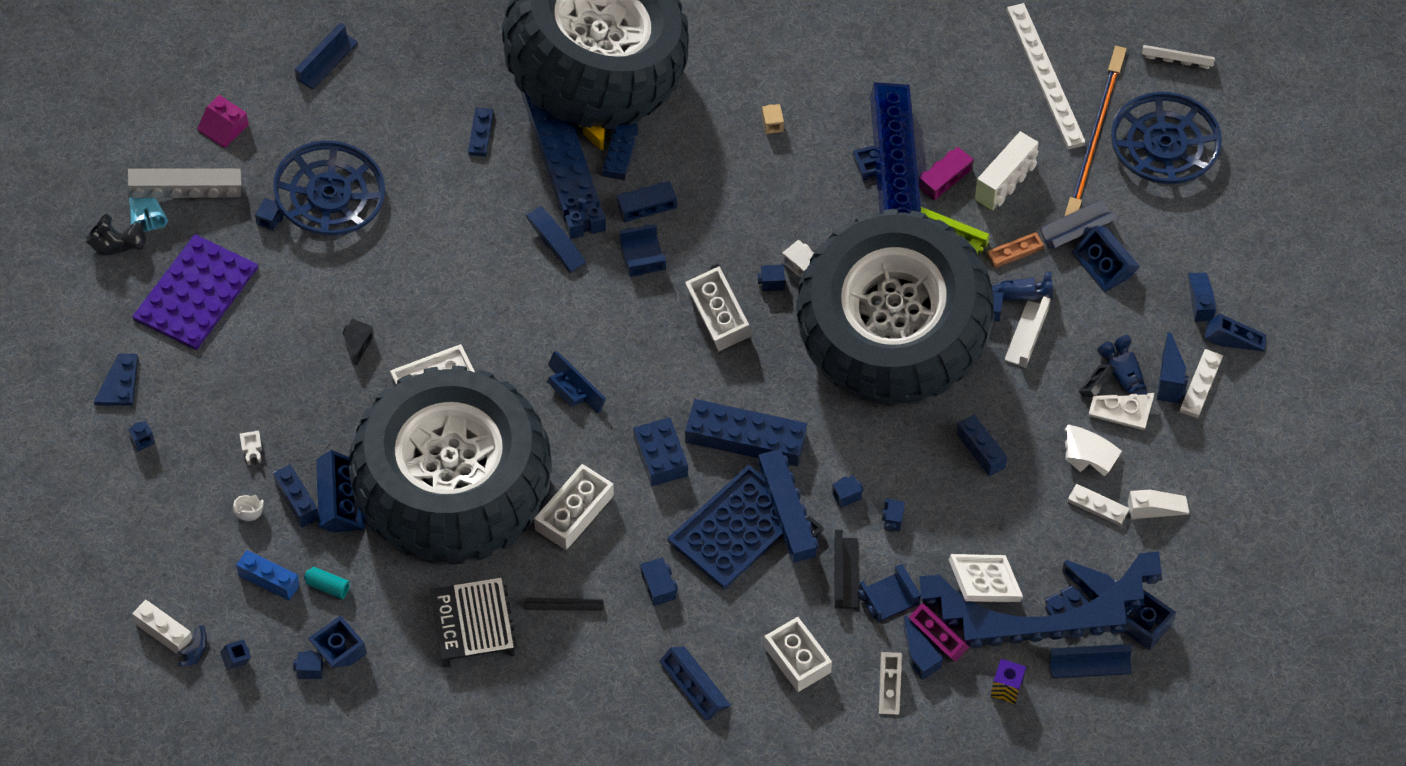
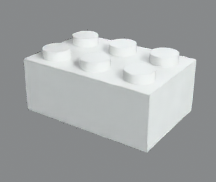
[764,617,832,692]

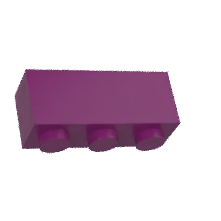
[918,147,974,201]
[909,603,969,661]

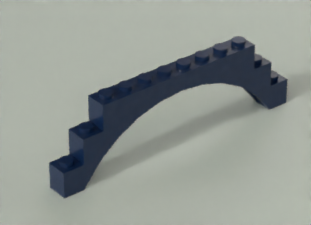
[919,551,1162,648]

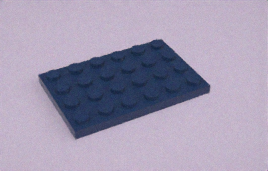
[667,465,783,590]

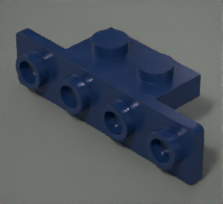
[547,351,606,413]

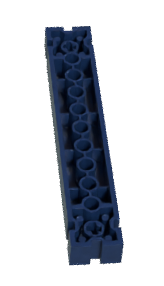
[520,91,606,239]

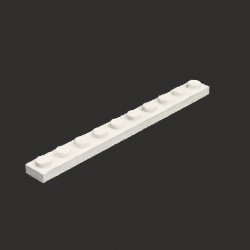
[1007,3,1085,150]

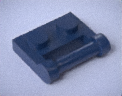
[853,142,898,181]

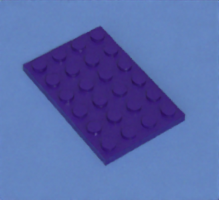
[132,234,258,350]

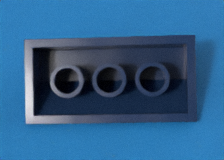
[316,450,364,532]

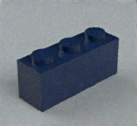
[617,181,677,223]
[957,414,1007,477]
[273,464,318,527]

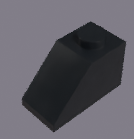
[343,319,374,365]

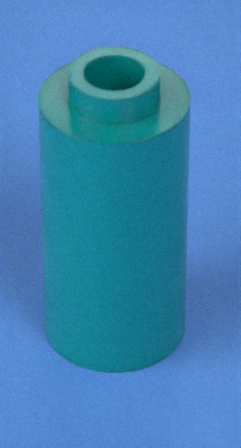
[304,567,350,599]

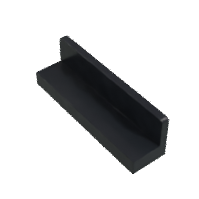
[834,530,858,609]

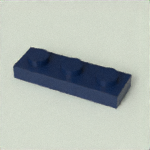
[468,107,494,157]

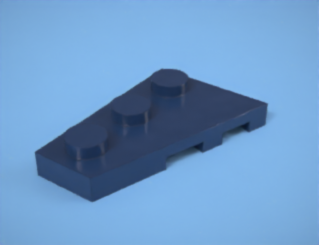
[94,354,138,406]

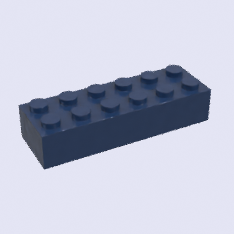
[685,399,807,467]

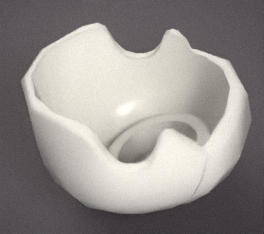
[233,495,264,522]

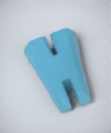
[129,198,168,232]

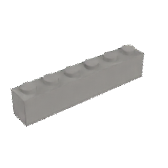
[128,169,241,198]

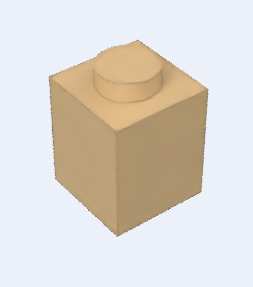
[762,104,784,134]

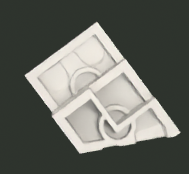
[1065,425,1122,476]

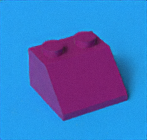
[197,95,249,148]

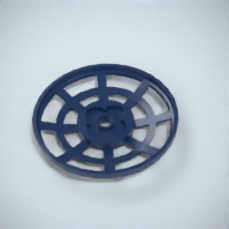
[1111,92,1222,184]
[273,141,385,236]

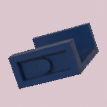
[620,224,666,277]
[858,564,921,622]

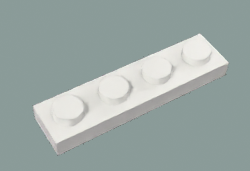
[1142,45,1215,69]
[1180,349,1223,418]

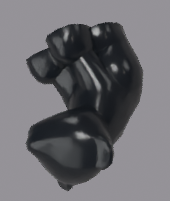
[86,213,147,255]

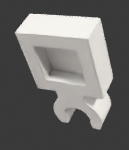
[240,431,262,465]

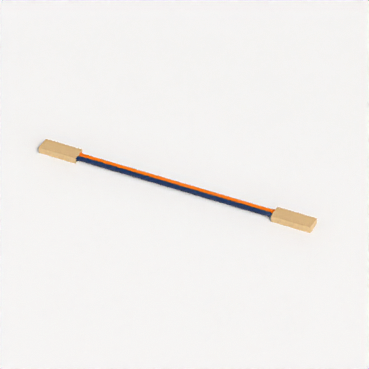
[1065,46,1127,216]

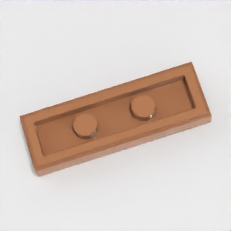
[986,232,1045,268]

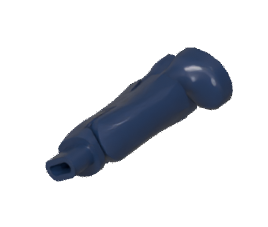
[992,272,1053,300]
[1097,335,1147,396]

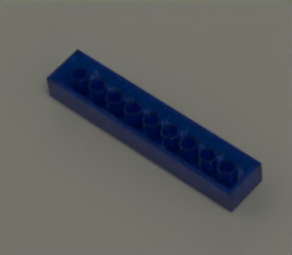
[870,82,921,214]

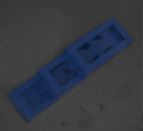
[526,206,586,273]

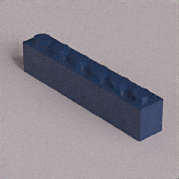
[758,449,819,563]

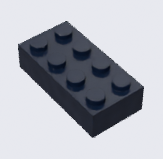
[602,134,635,180]

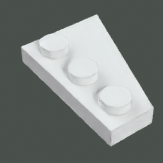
[1088,393,1154,431]

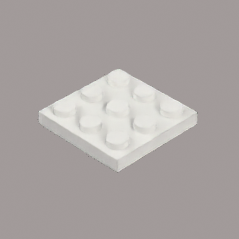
[949,554,1023,602]

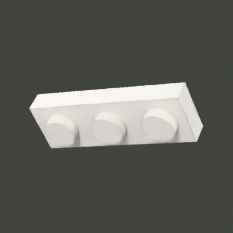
[1067,484,1130,527]

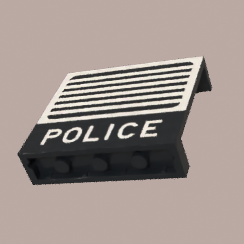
[430,578,517,668]

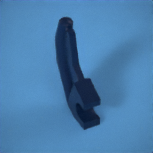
[177,625,207,667]

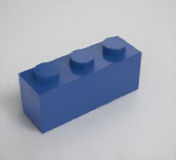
[236,550,300,601]

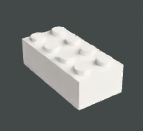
[975,131,1039,210]
[685,266,753,352]
[534,464,614,550]

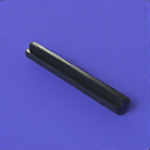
[525,598,604,611]

